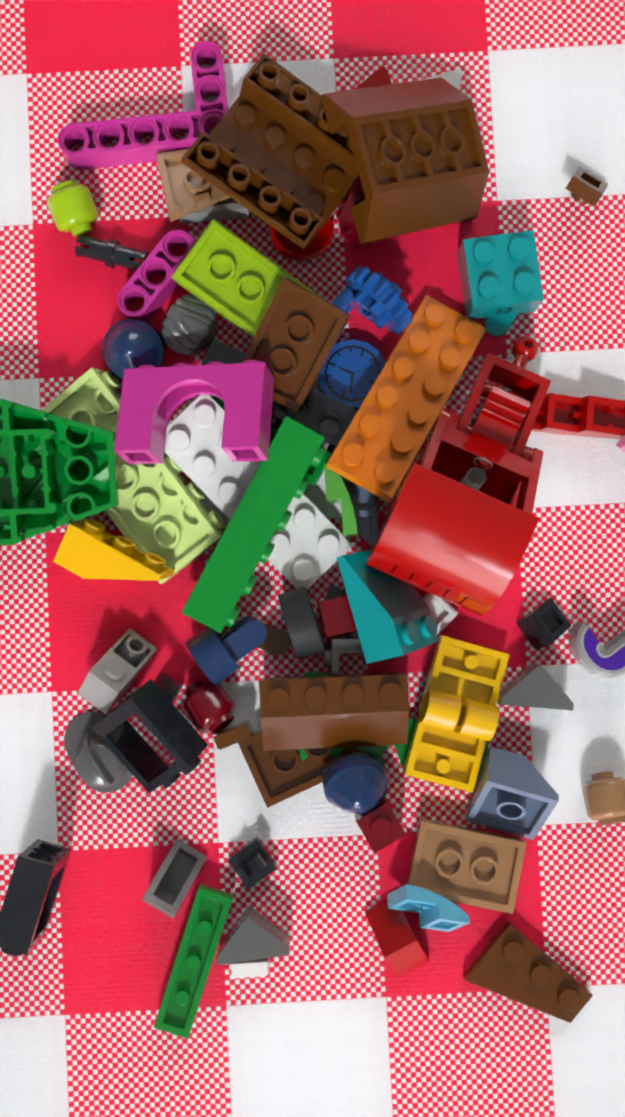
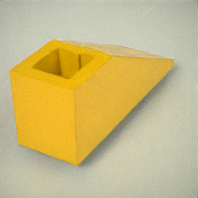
[53,519,175,581]

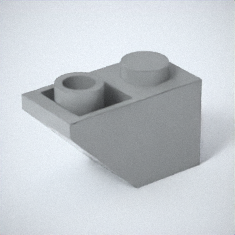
[77,628,157,715]

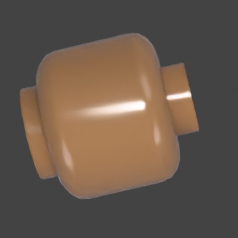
[582,771,625,826]

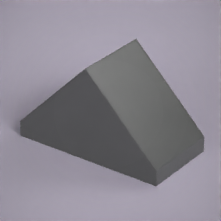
[497,662,574,710]
[142,839,207,918]
[216,905,290,966]

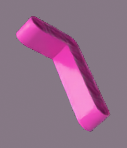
[58,41,229,170]
[117,229,197,322]

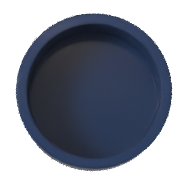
[185,616,267,685]

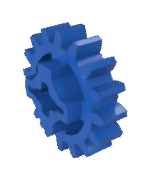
[345,265,413,334]

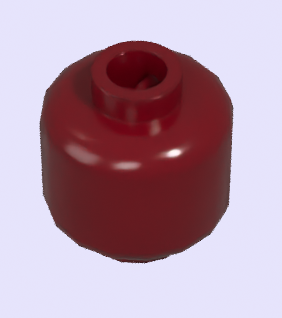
[182,681,235,735]

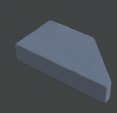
[344,482,378,547]

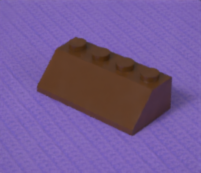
[259,672,409,751]

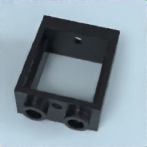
[92,679,208,793]
[0,839,71,956]

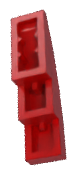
[509,391,625,439]

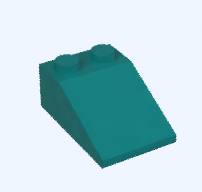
[336,549,439,664]

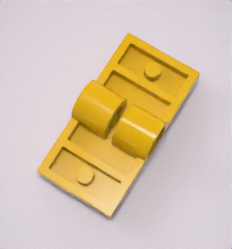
[402,635,510,793]

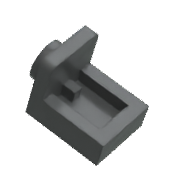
[324,632,364,675]

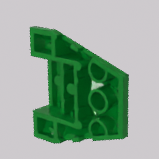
[0,399,119,546]

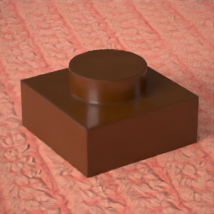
[565,166,608,206]

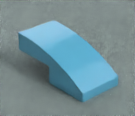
[387,884,470,932]

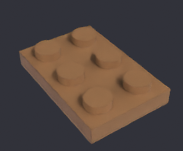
[407,818,527,914]

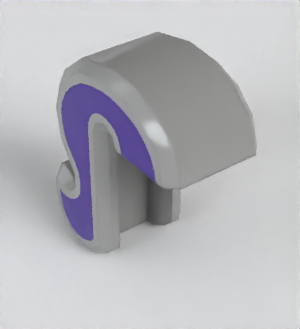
[569,622,625,678]

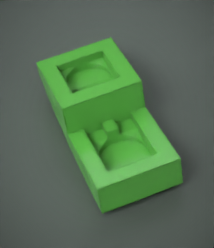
[324,464,360,537]

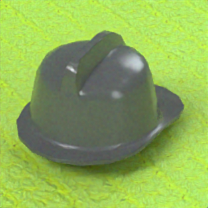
[64,712,132,793]

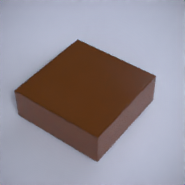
[213,720,253,750]

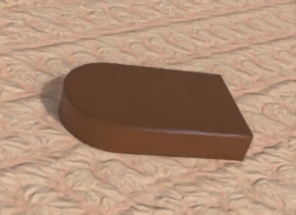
[258,623,290,655]

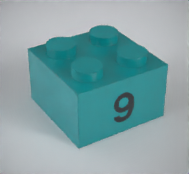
[457,230,544,320]

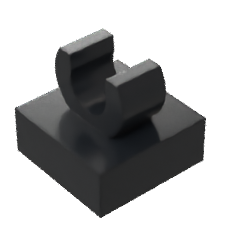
[228,836,278,889]

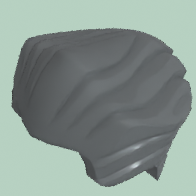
[160,294,217,357]

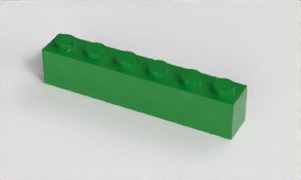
[181,416,327,633]

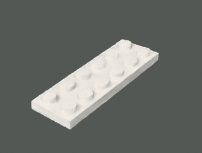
[164,395,353,590]

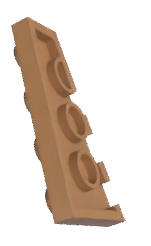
[156,149,231,222]

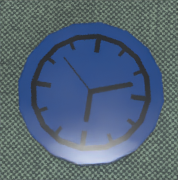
[318,339,386,410]

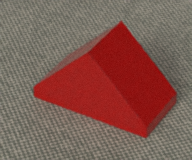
[365,899,429,977]

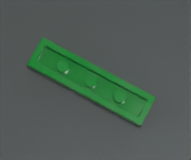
[154,884,234,1039]

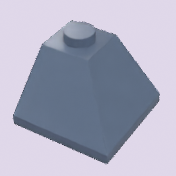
[465,746,559,840]

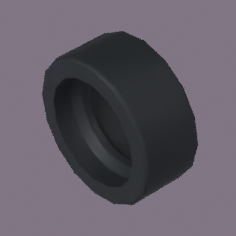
[278,587,325,659]

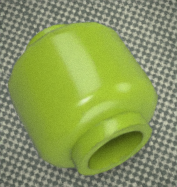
[46,180,99,237]

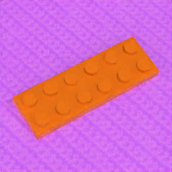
[326,295,487,503]

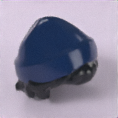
[102,319,165,380]
[321,750,388,814]

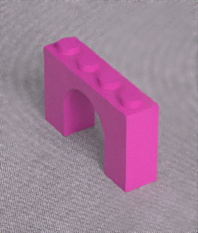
[114,360,275,464]

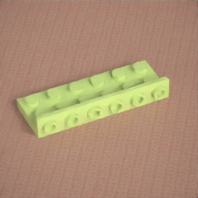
[42,367,226,585]

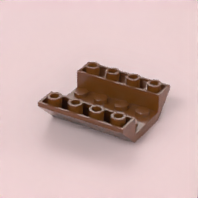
[181,53,359,249]
[321,77,489,244]

